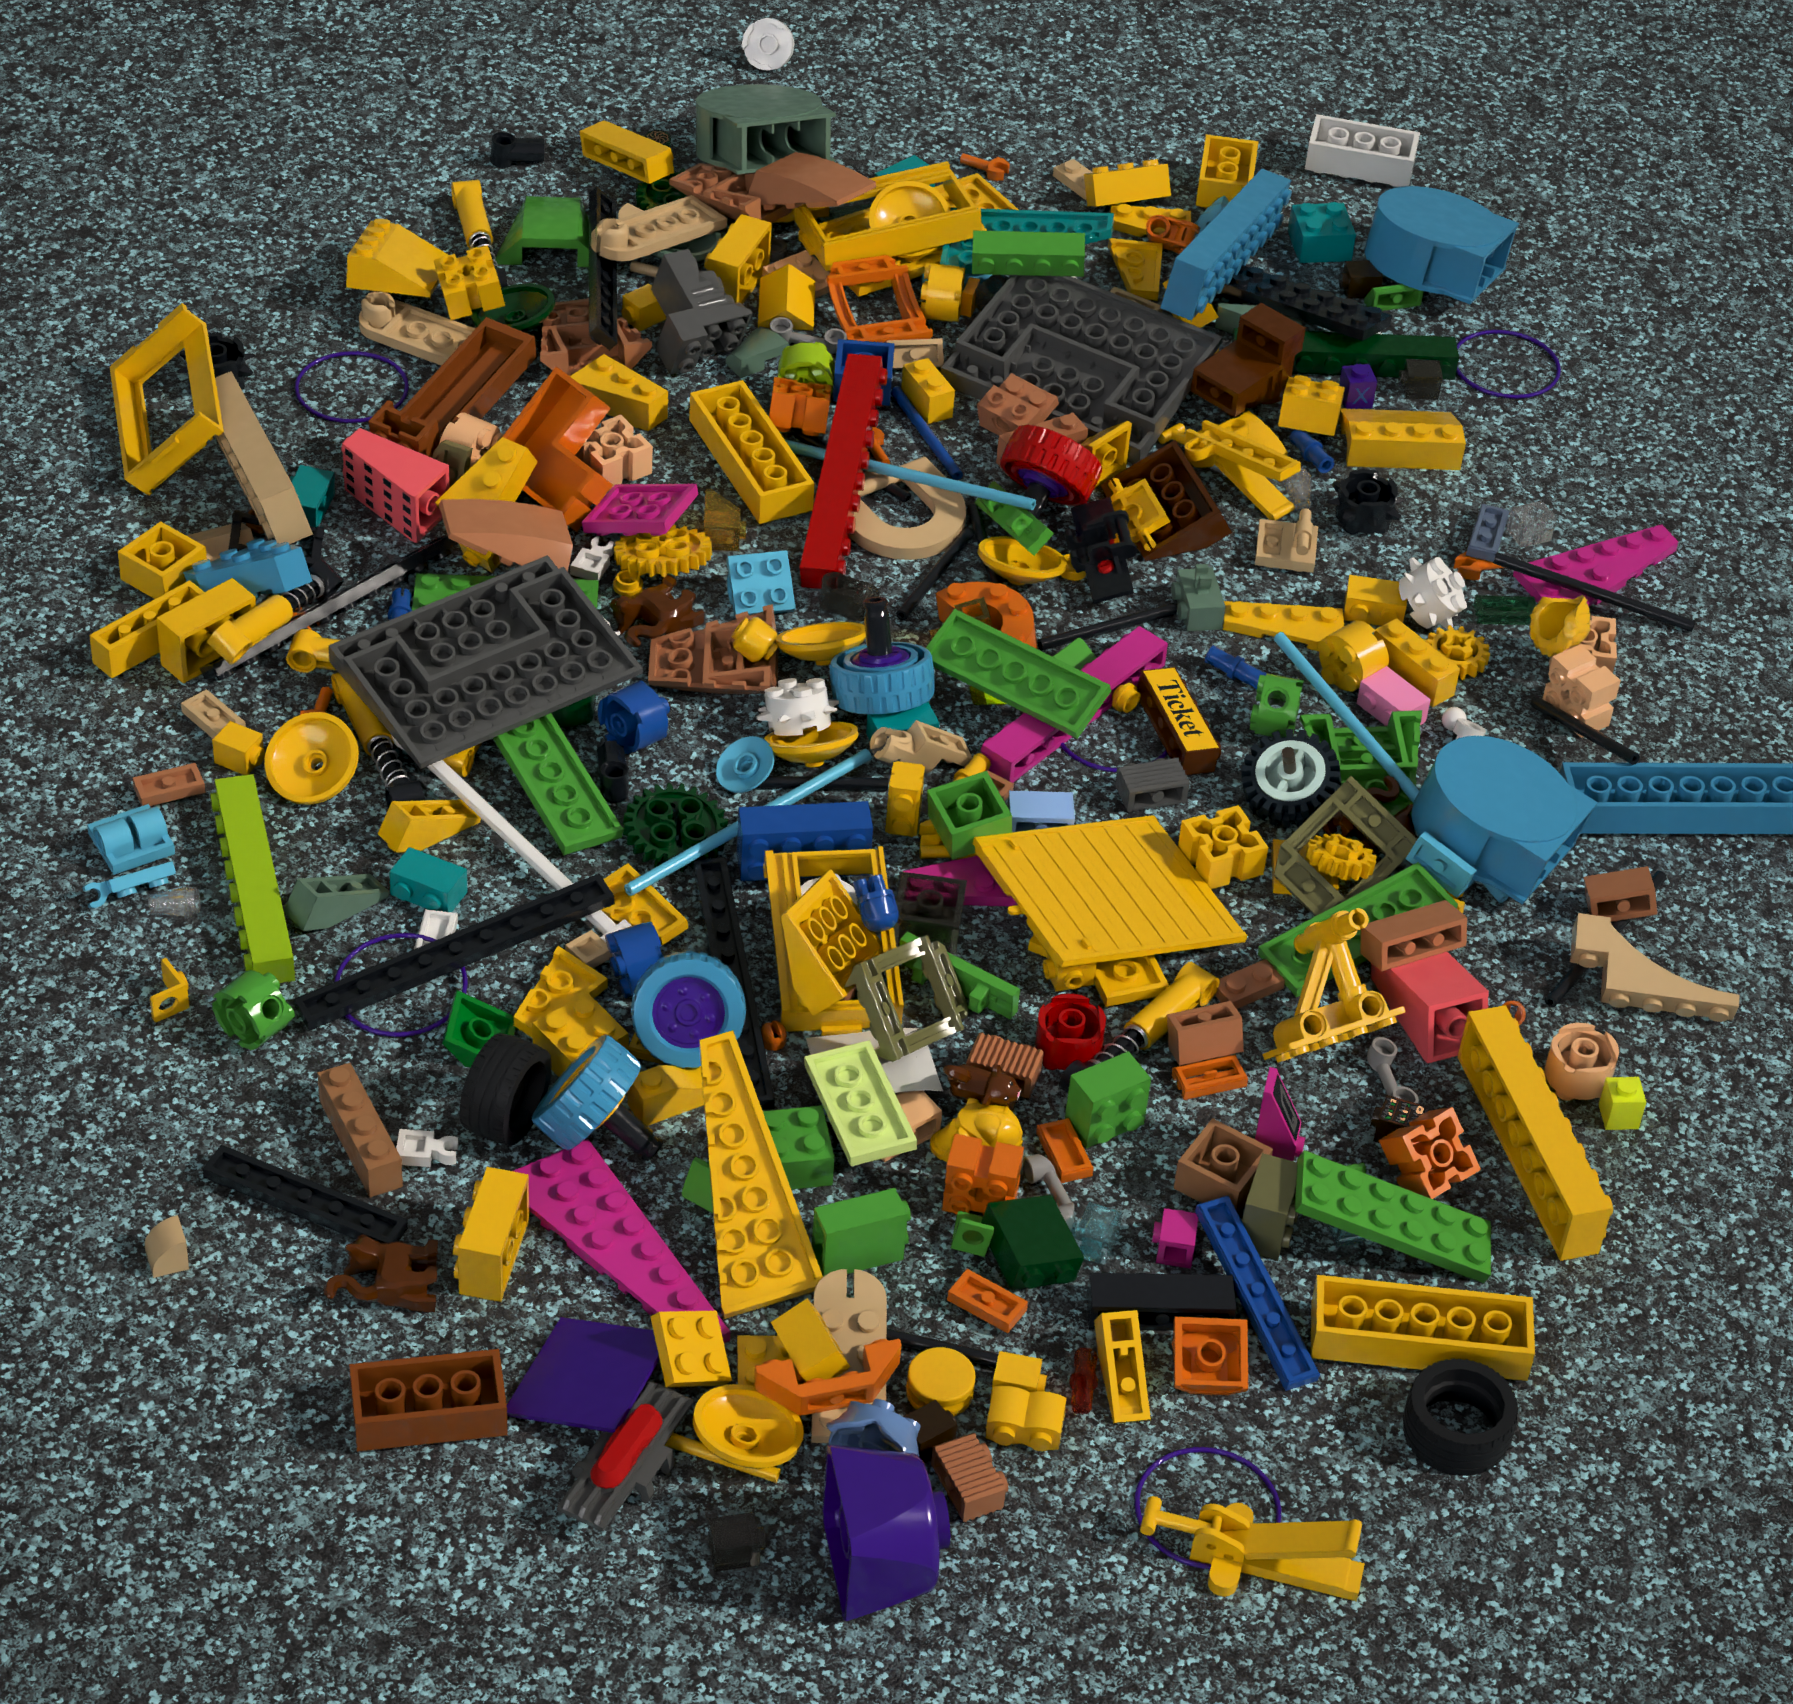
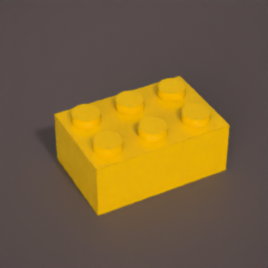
[1196,134,1259,209]
[704,214,772,304]
[156,578,256,684]
[453,1167,529,1302]

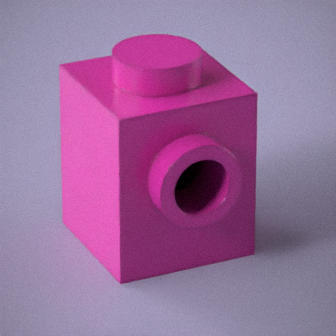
[1152,1208,1198,1269]

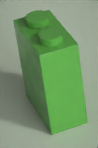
[812,1188,911,1277]

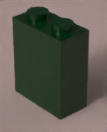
[981,1195,1084,1290]

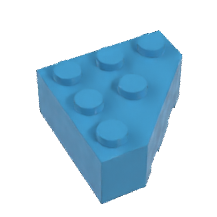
[183,538,313,599]

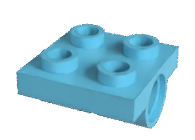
[726,550,796,618]
[87,804,175,875]

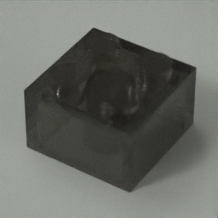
[894,872,967,955]

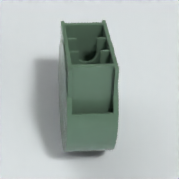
[696,84,836,175]

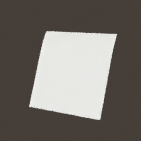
[806,1028,943,1093]

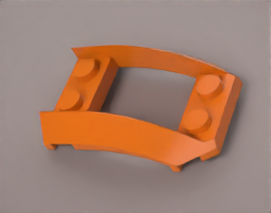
[827,255,933,343]

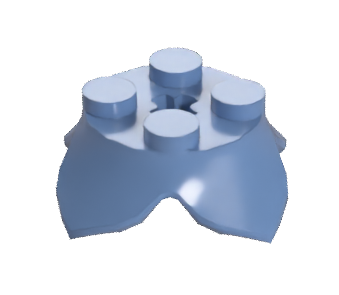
[826,1399,921,1456]

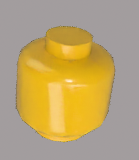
[731,617,778,662]

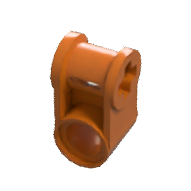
[1146,215,1200,254]

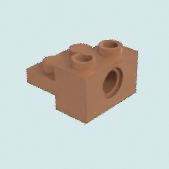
[977,373,1059,435]

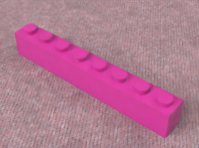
[981,626,1168,783]

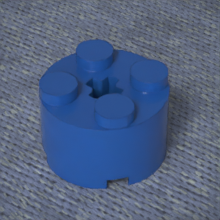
[598,680,670,754]
[605,921,663,999]

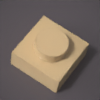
[565,930,612,968]

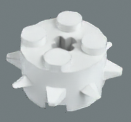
[1399,557,1467,629]
[756,678,839,736]

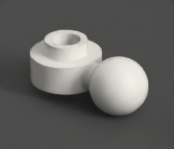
[1442,707,1486,739]

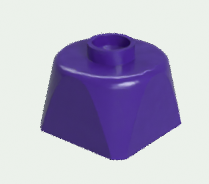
[822,1445,951,1621]

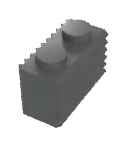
[1115,758,1190,813]

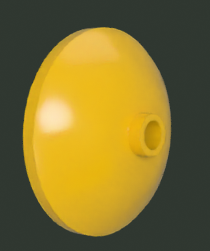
[869,181,950,259]
[978,536,1067,585]
[776,622,866,666]
[264,712,359,805]
[764,721,859,767]
[692,1384,804,1469]

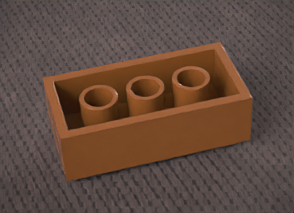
[349,1349,508,1452]

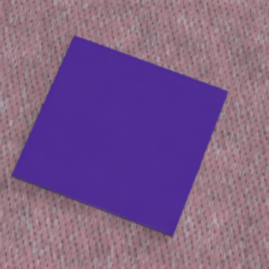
[507,1317,660,1433]

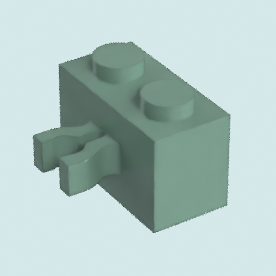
[1171,564,1226,632]

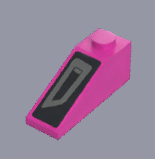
[1255,1067,1306,1161]

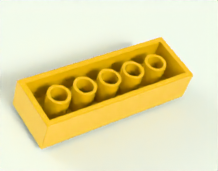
[689,380,815,524]
[1311,1275,1535,1381]

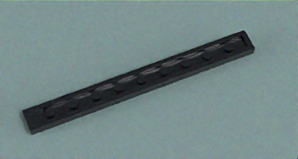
[589,186,618,351]
[199,534,459,681]
[693,857,775,1110]
[294,874,615,1031]

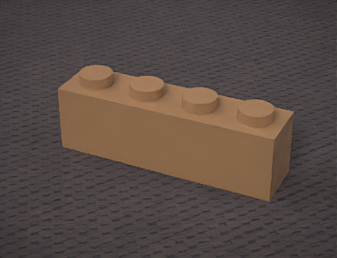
[317,1062,403,1198]

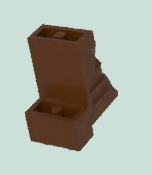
[1191,303,1306,417]

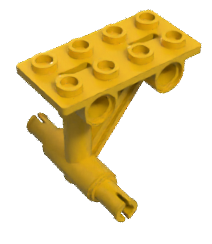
[1262,908,1406,1063]

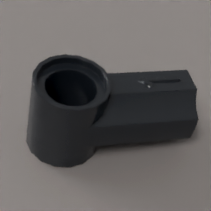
[490,132,544,168]
[597,741,629,803]

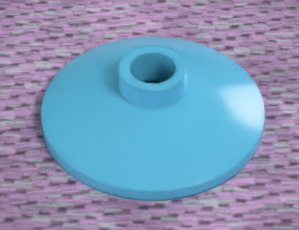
[716,736,775,793]

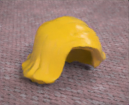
[1529,595,1590,657]

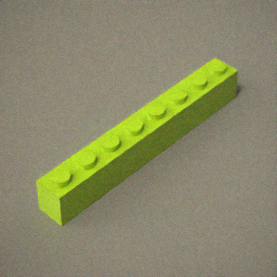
[210,774,295,983]

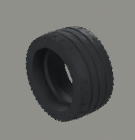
[459,1033,552,1146]
[1403,1358,1518,1476]

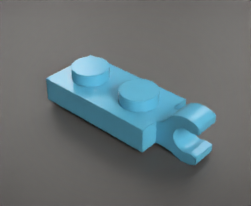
[82,861,176,908]

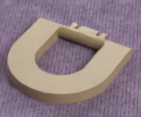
[849,456,966,560]

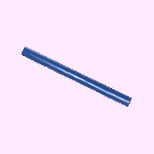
[891,387,963,480]

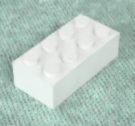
[1305,114,1420,187]

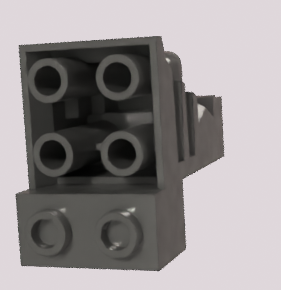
[651,249,753,375]

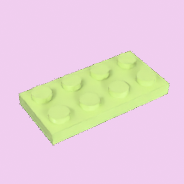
[804,1040,917,1166]

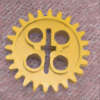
[614,525,712,577]

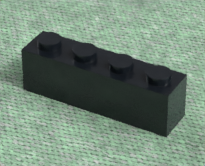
[1086,1272,1236,1331]

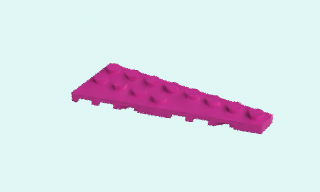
[513,1139,731,1343]

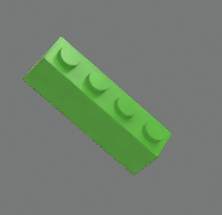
[972,230,1085,277]

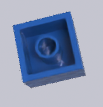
[833,339,895,406]

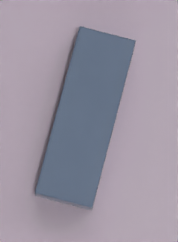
[1466,504,1510,562]

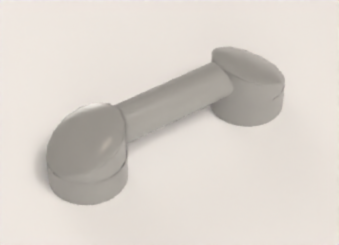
[770,317,847,354]
[1367,1037,1419,1103]
[1023,1154,1075,1231]

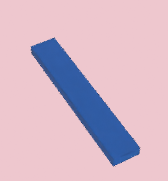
[1195,1195,1320,1391]

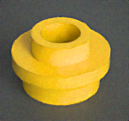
[613,569,643,597]
[1112,683,1141,713]

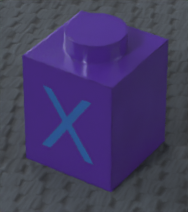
[1339,364,1377,409]

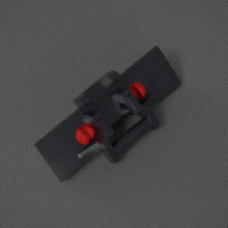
[1064,497,1137,604]

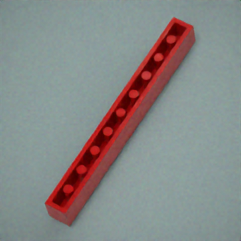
[800,354,888,590]

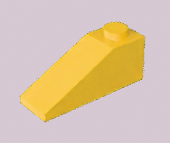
[377,799,481,853]
[628,1065,704,1126]
[1094,1310,1151,1424]

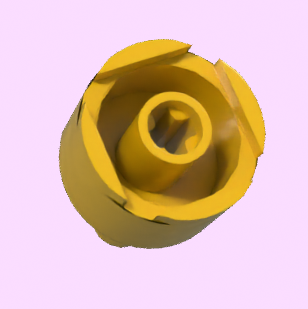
[920,262,965,322]
[1317,621,1389,692]

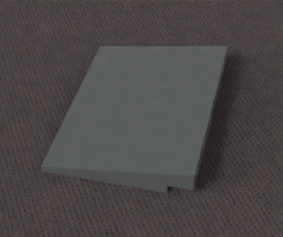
[941,275,1223,464]
[329,555,643,769]

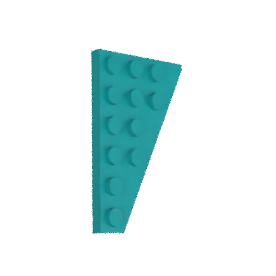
[940,208,1114,274]

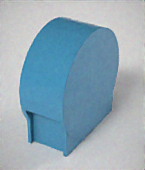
[1364,186,1519,304]
[1412,736,1598,905]

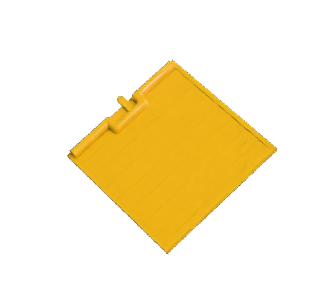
[973,815,1248,970]

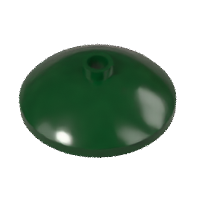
[471,283,555,332]

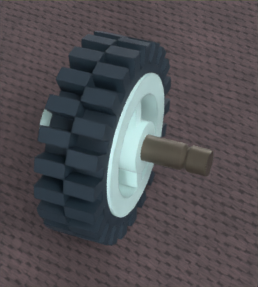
[1241,729,1341,828]

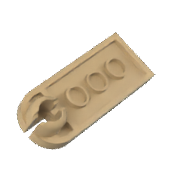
[591,195,727,261]
[359,291,476,366]
[811,1269,887,1443]

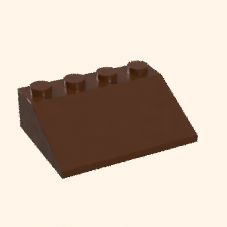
[1100,440,1232,561]

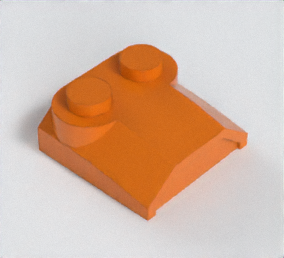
[1172,1317,1248,1395]

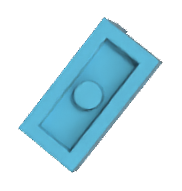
[1406,831,1477,898]

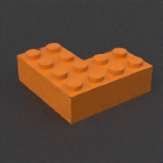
[502,366,613,532]

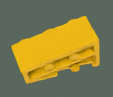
[570,354,668,431]

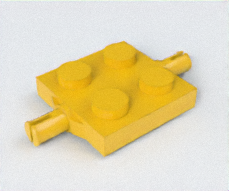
[1108,478,1170,551]

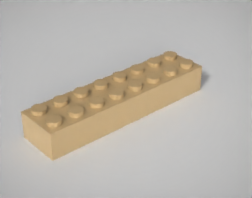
[214,371,313,544]

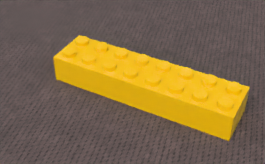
[1457,1005,1613,1261]

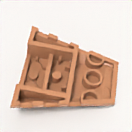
[748,152,876,210]
[669,163,792,223]
[540,298,652,376]
[439,499,573,572]
[648,604,779,694]

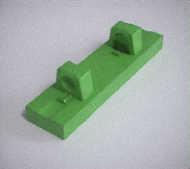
[974,481,1054,556]
[900,931,1020,1020]

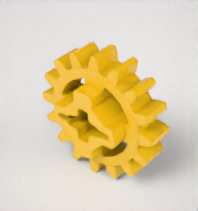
[1425,625,1490,680]
[1305,834,1377,881]

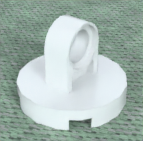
[742,18,794,71]

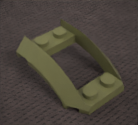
[1274,776,1417,916]
[844,935,969,1062]

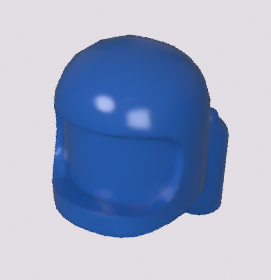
[853,874,899,932]

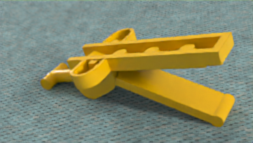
[1158,418,1301,521]
[1140,1496,1365,1602]

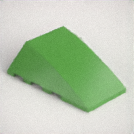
[494,196,589,267]
[1299,710,1422,817]

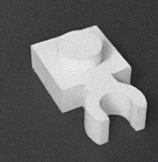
[570,537,614,581]
[396,1129,459,1167]

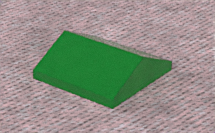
[442,990,516,1068]

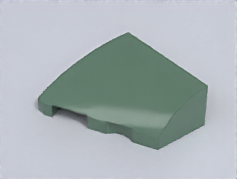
[725,327,789,378]

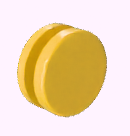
[906,1347,976,1416]

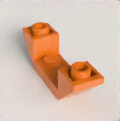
[754,1339,902,1416]

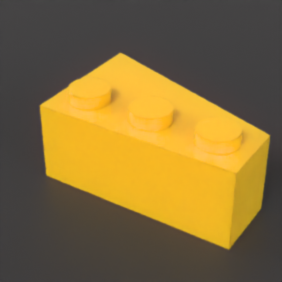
[435,437,538,509]

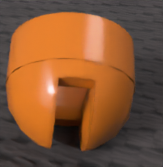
[1502,1000,1526,1025]
[761,1021,787,1051]

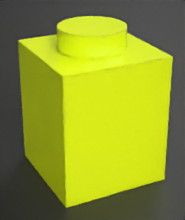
[1598,1077,1647,1130]

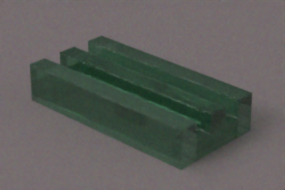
[1473,595,1536,625]

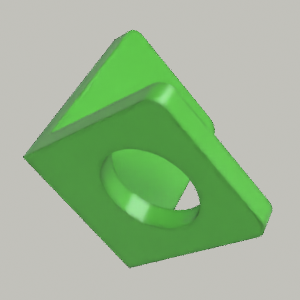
[950,1211,994,1257]

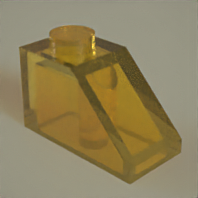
[704,489,746,551]

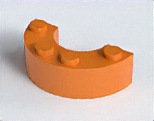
[935,582,1037,649]

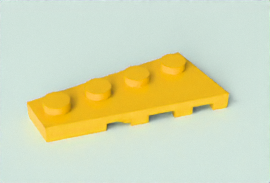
[1223,601,1344,651]

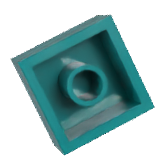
[1288,202,1356,263]

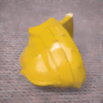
[930,1098,1023,1162]

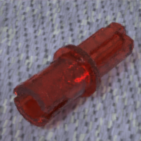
[1069,1348,1098,1414]

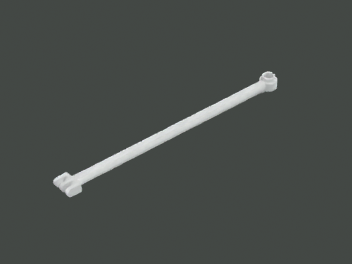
[391,735,632,957]

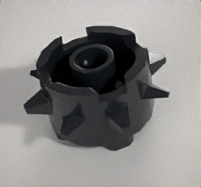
[177,332,255,390]
[1327,469,1406,535]

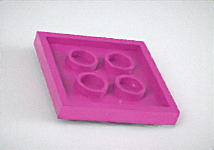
[582,484,699,536]

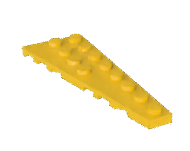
[699,1030,823,1319]

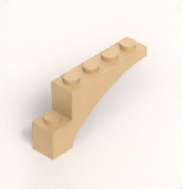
[1570,913,1740,1022]

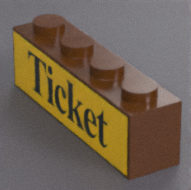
[1137,667,1221,775]

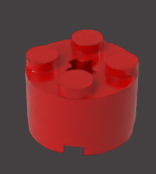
[1035,993,1106,1070]

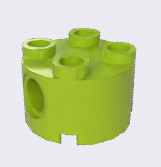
[777,342,835,394]

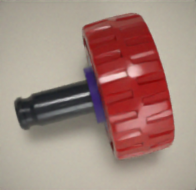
[1000,425,1102,519]

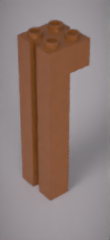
[368,317,537,457]

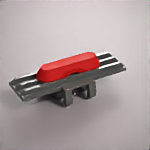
[557,1379,694,1531]

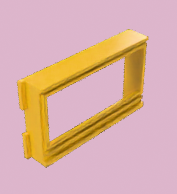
[794,161,987,271]
[110,303,224,496]
[763,846,904,1036]

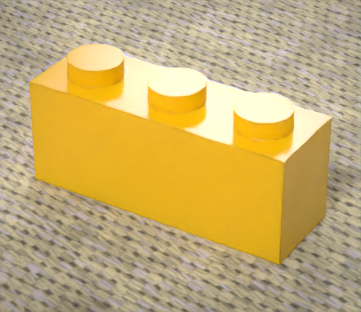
[1084,159,1171,207]
[1374,618,1460,707]

